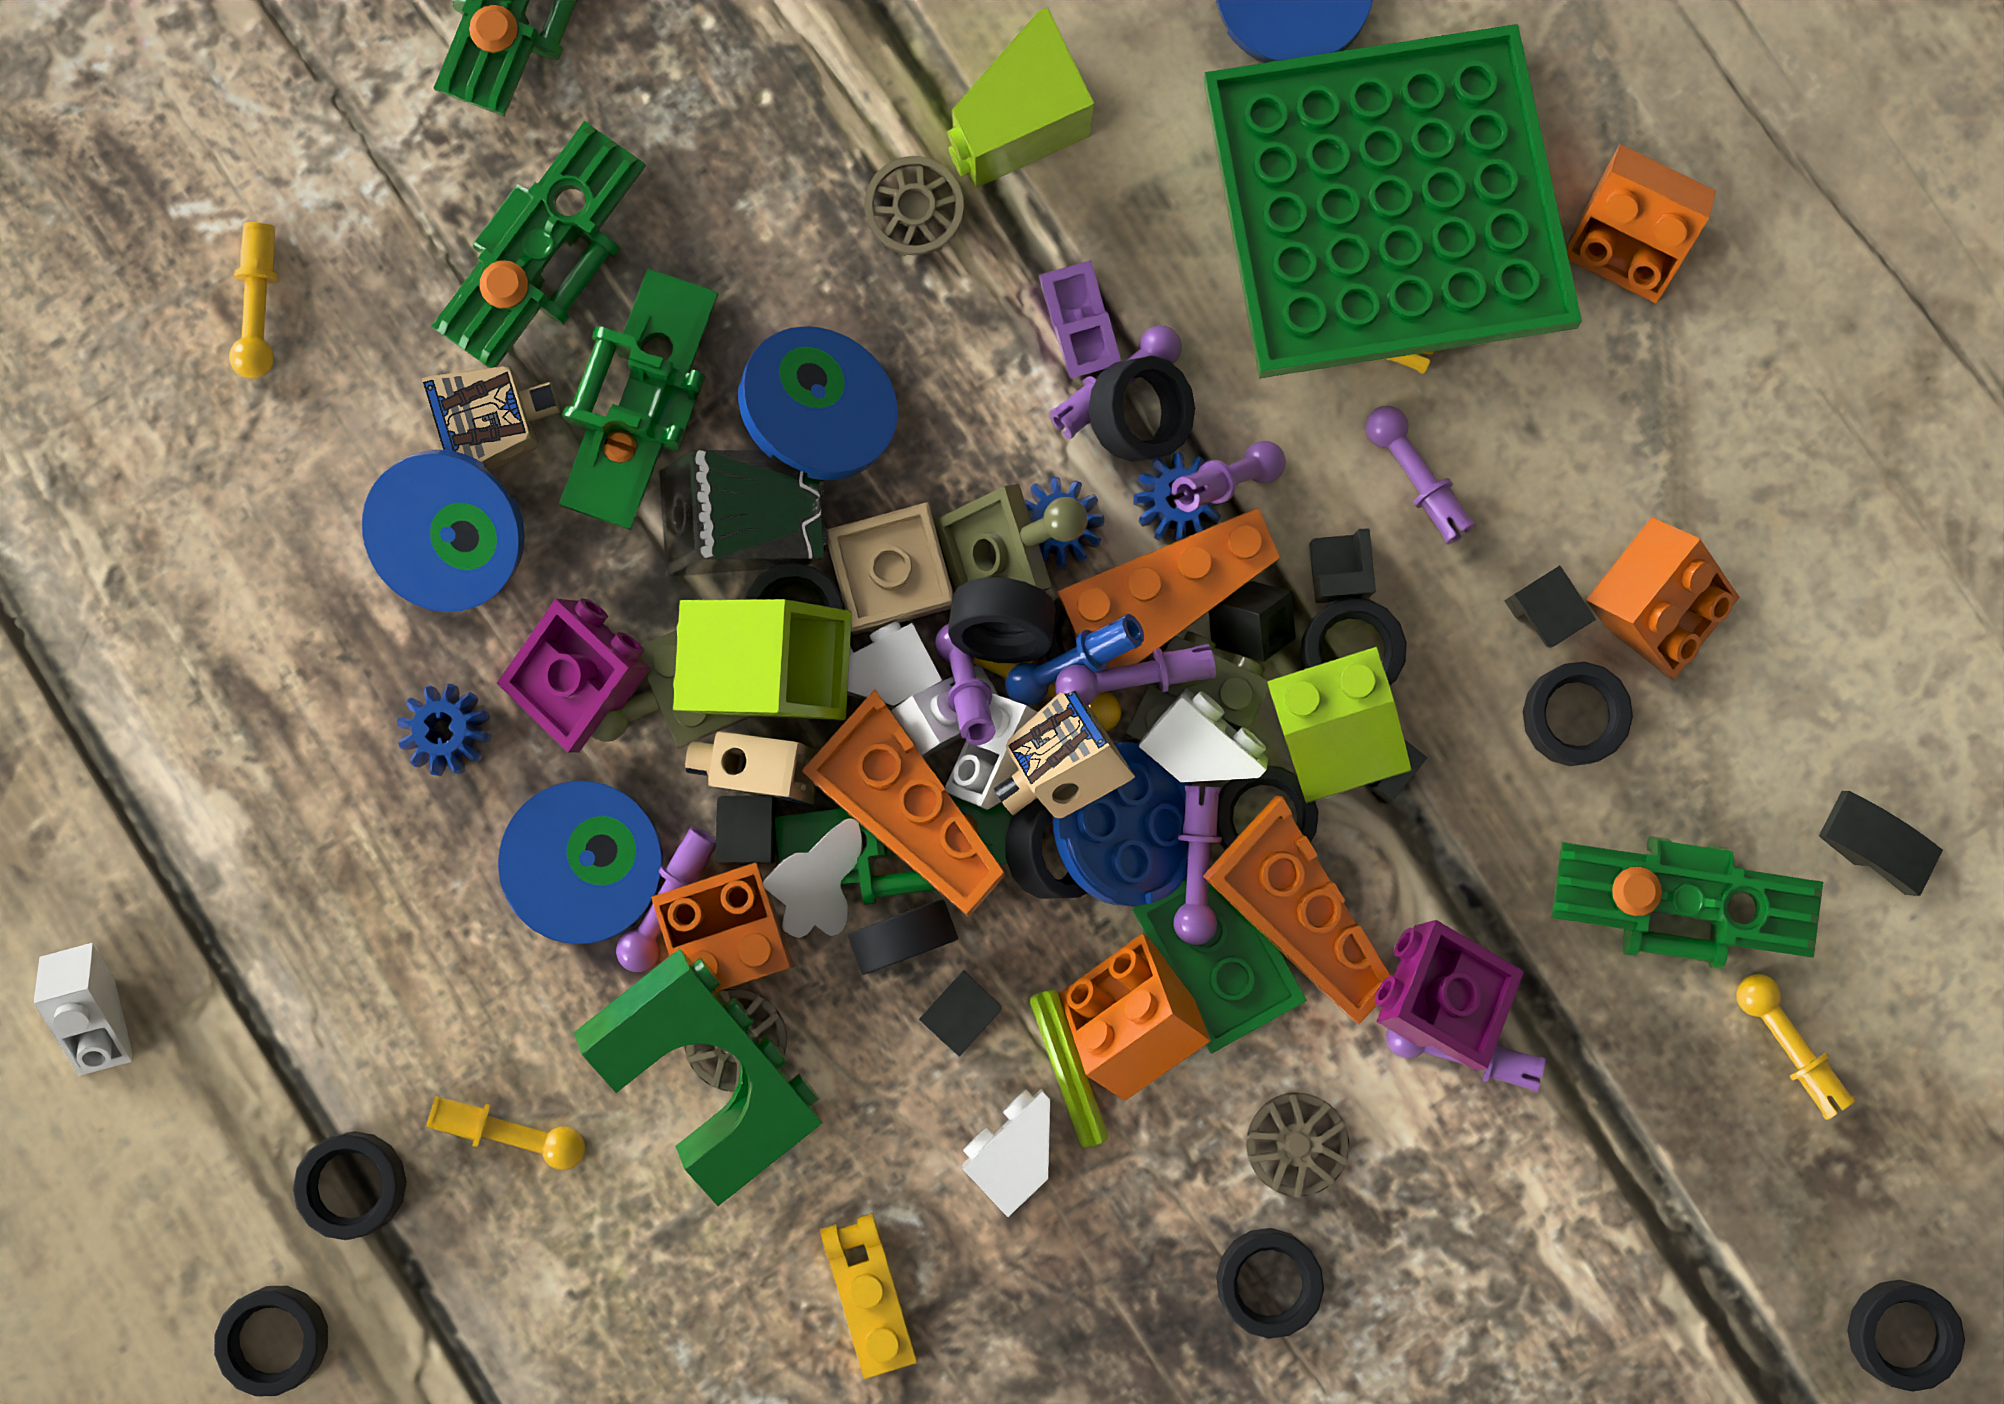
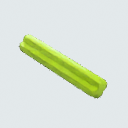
[1030,989,1108,1148]

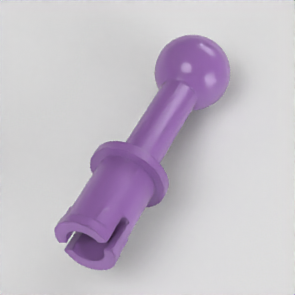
[1049,325,1182,439]
[1366,406,1476,545]
[1172,441,1286,512]
[935,624,996,745]
[1055,644,1216,706]
[1173,785,1222,945]
[616,826,716,972]
[1386,1028,1546,1093]

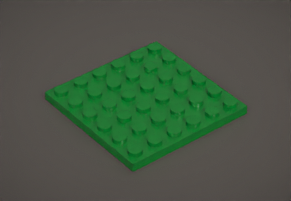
[1203,24,1582,379]

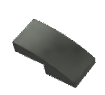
[1819,791,1943,896]

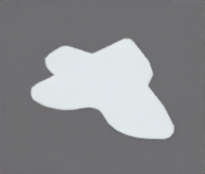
[763,818,862,938]

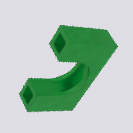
[574,948,822,1206]

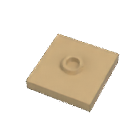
[824,502,954,636]

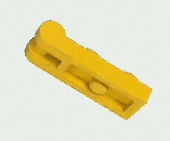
[820,1213,917,1379]

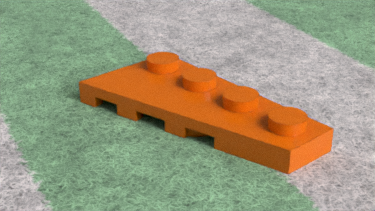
[1057,508,1280,694]
[802,689,1005,917]
[1203,795,1391,1025]

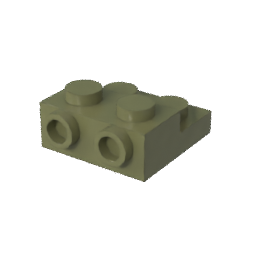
[1124,631,1269,782]

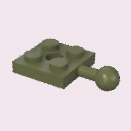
[933,484,1088,591]
[592,630,753,749]

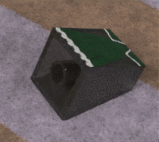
[659,450,829,576]

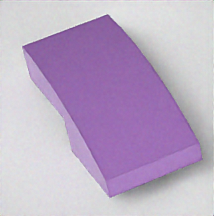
[1038,260,1121,379]

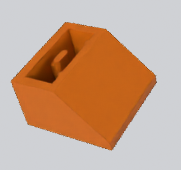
[1566,144,1716,304]
[1586,517,1740,680]
[651,862,795,992]
[1059,933,1211,1101]

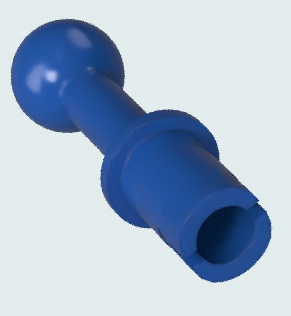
[1005,614,1144,706]

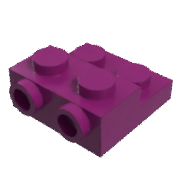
[497,598,651,753]
[1375,920,1524,1071]

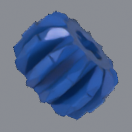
[1133,452,1222,542]
[1024,477,1105,570]
[397,684,492,776]

